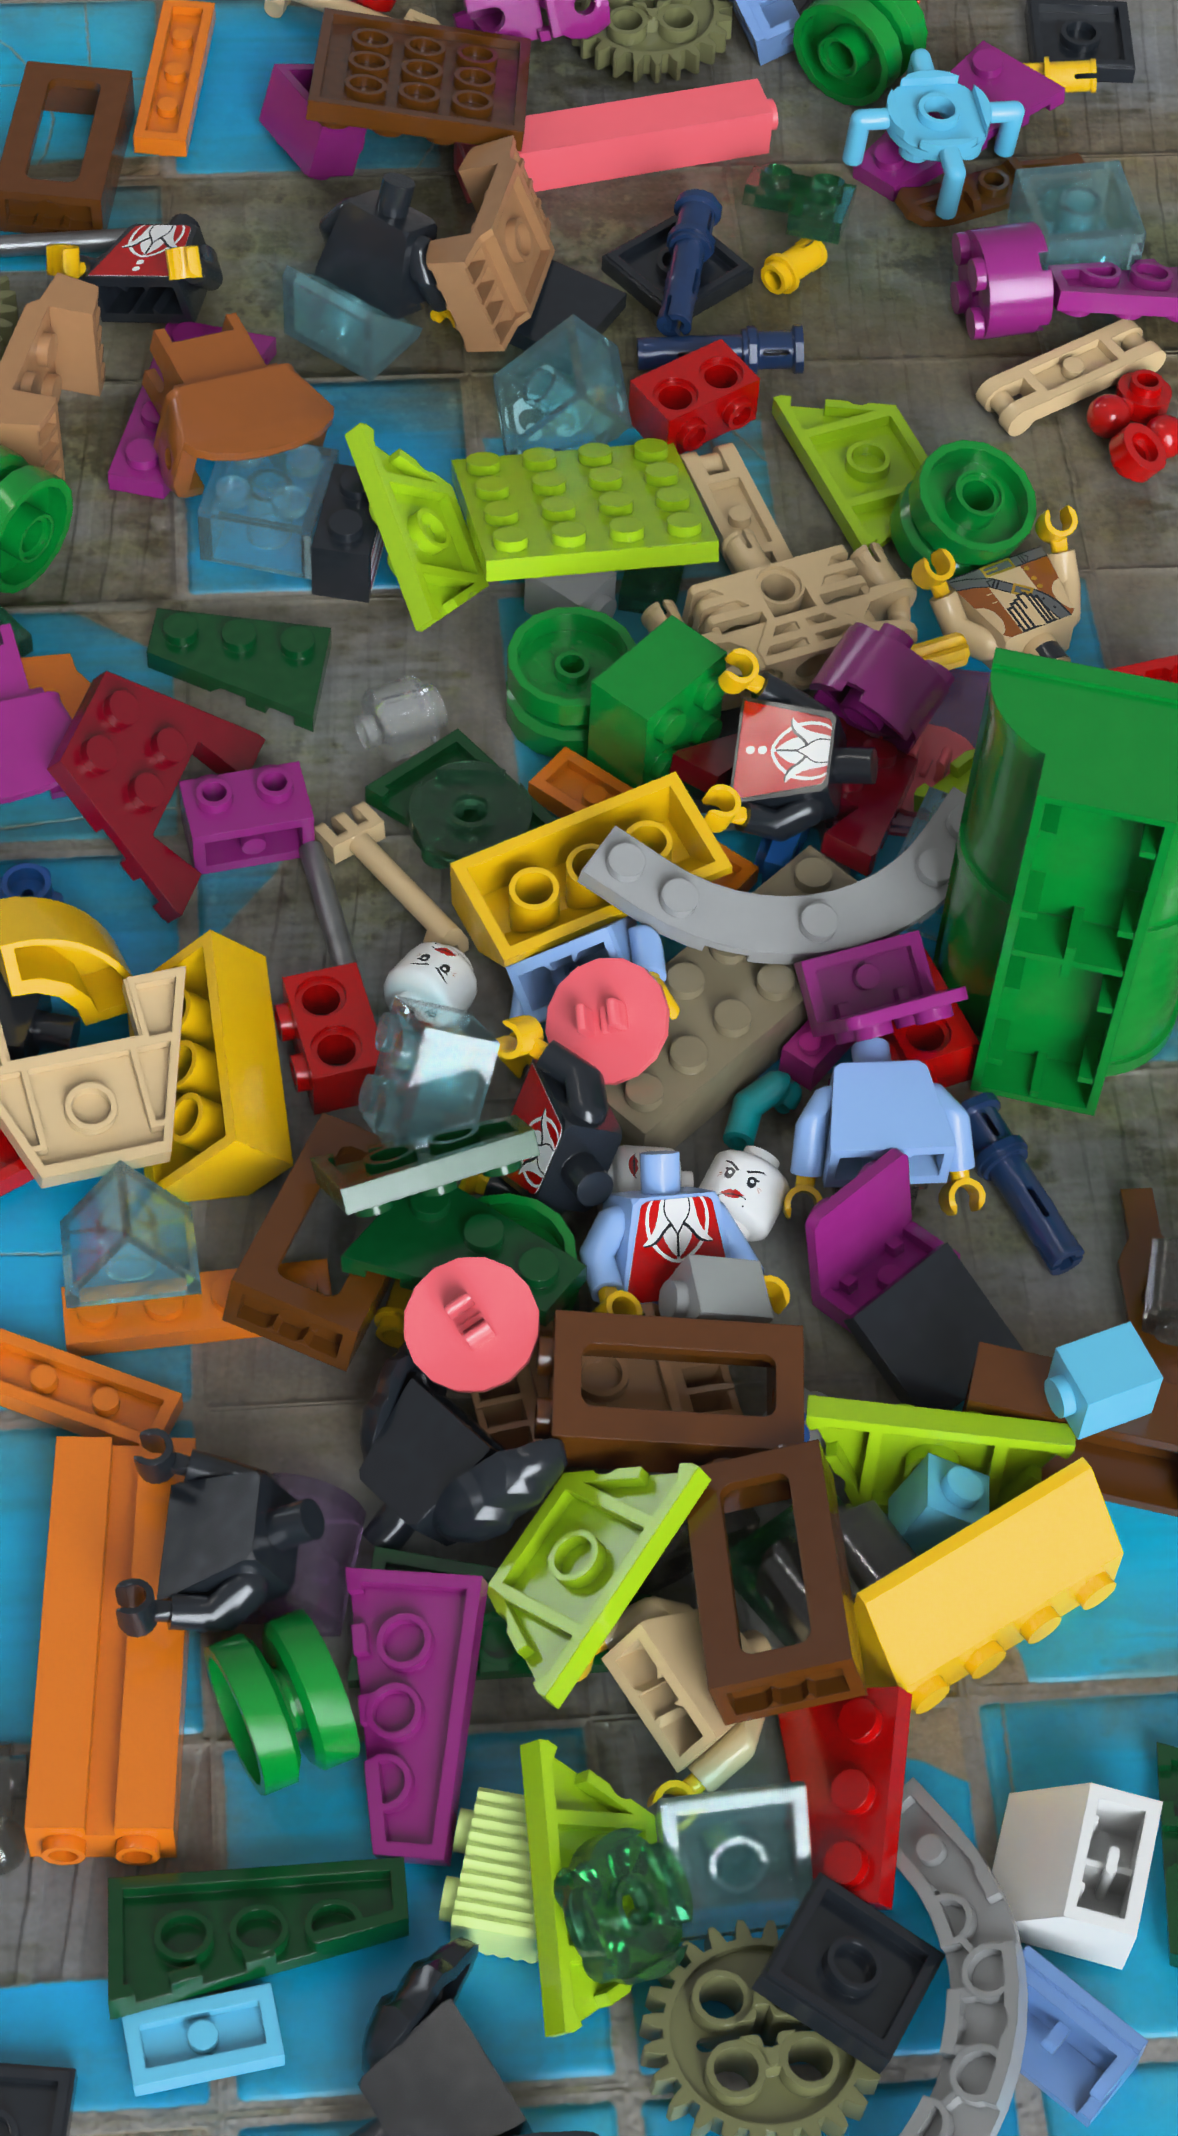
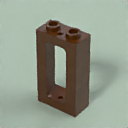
[0,61,135,234]
[222,1112,398,1372]
[534,1310,804,1473]
[962,1342,1178,1517]
[687,1439,868,1726]

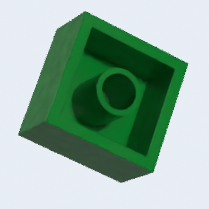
[587,615,727,788]

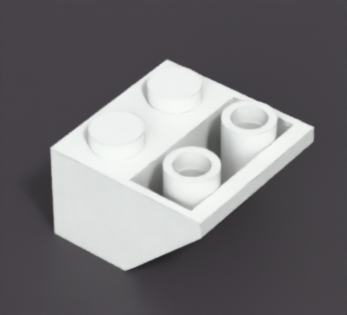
[992,1782,1163,1970]

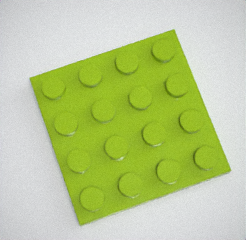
[451,438,719,582]

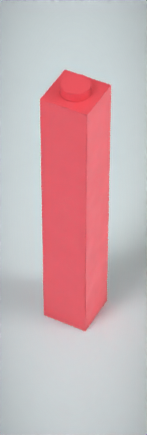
[454,78,778,203]

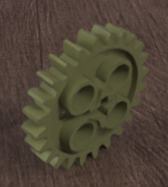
[571,0,733,83]
[639,1920,881,2136]

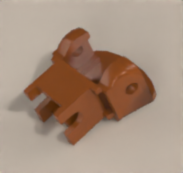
[142,312,334,498]

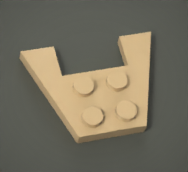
[0,966,186,1189]

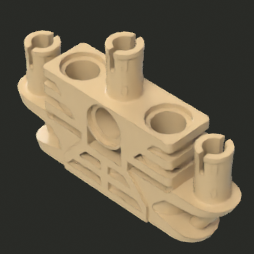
[641,529,918,711]

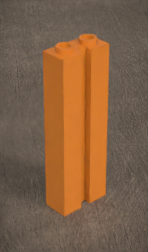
[24,1436,197,1866]

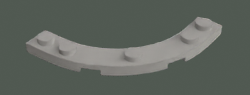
[577,787,966,965]
[896,1777,1028,2136]

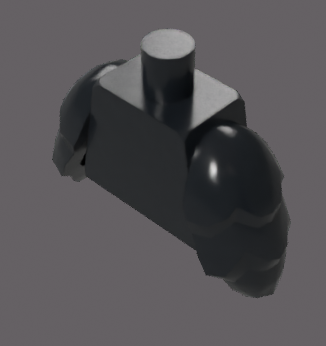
[359,1342,568,1550]
[349,1937,599,2136]

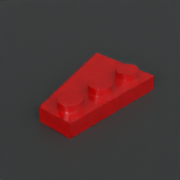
[778,1686,912,1910]

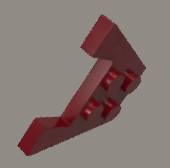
[47,671,265,923]
[669,717,918,876]

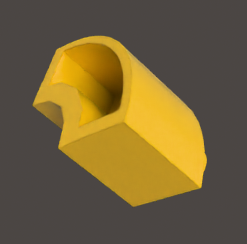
[0,896,133,1026]

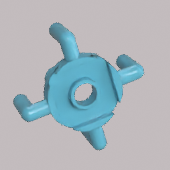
[842,48,1025,220]

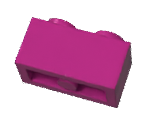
[779,1019,856,1091]

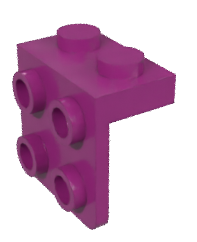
[794,930,969,1045]
[805,1148,960,1333]

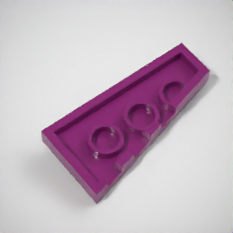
[853,41,1065,202]
[1047,259,1178,322]
[108,322,277,499]
[345,1567,488,1867]

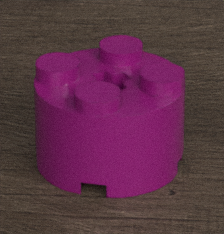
[950,221,1054,340]
[809,622,955,754]

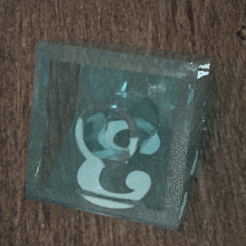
[493,314,632,455]

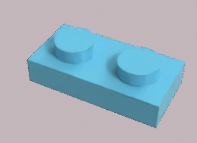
[122,1983,285,2097]

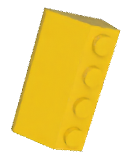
[450,771,733,967]
[127,930,293,1205]
[854,1457,1124,1714]

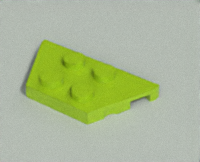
[772,395,928,556]
[344,423,489,632]
[805,1395,1076,1514]
[487,1463,711,1710]
[520,1739,669,2037]

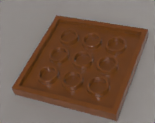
[306,8,531,151]

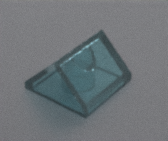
[282,265,423,381]
[60,1160,202,1308]
[655,1781,813,1943]

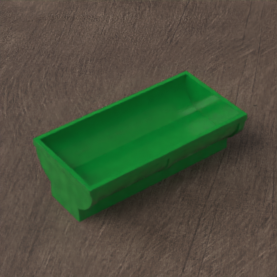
[933,647,1178,1116]

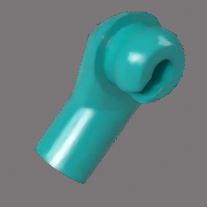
[723,1071,802,1151]

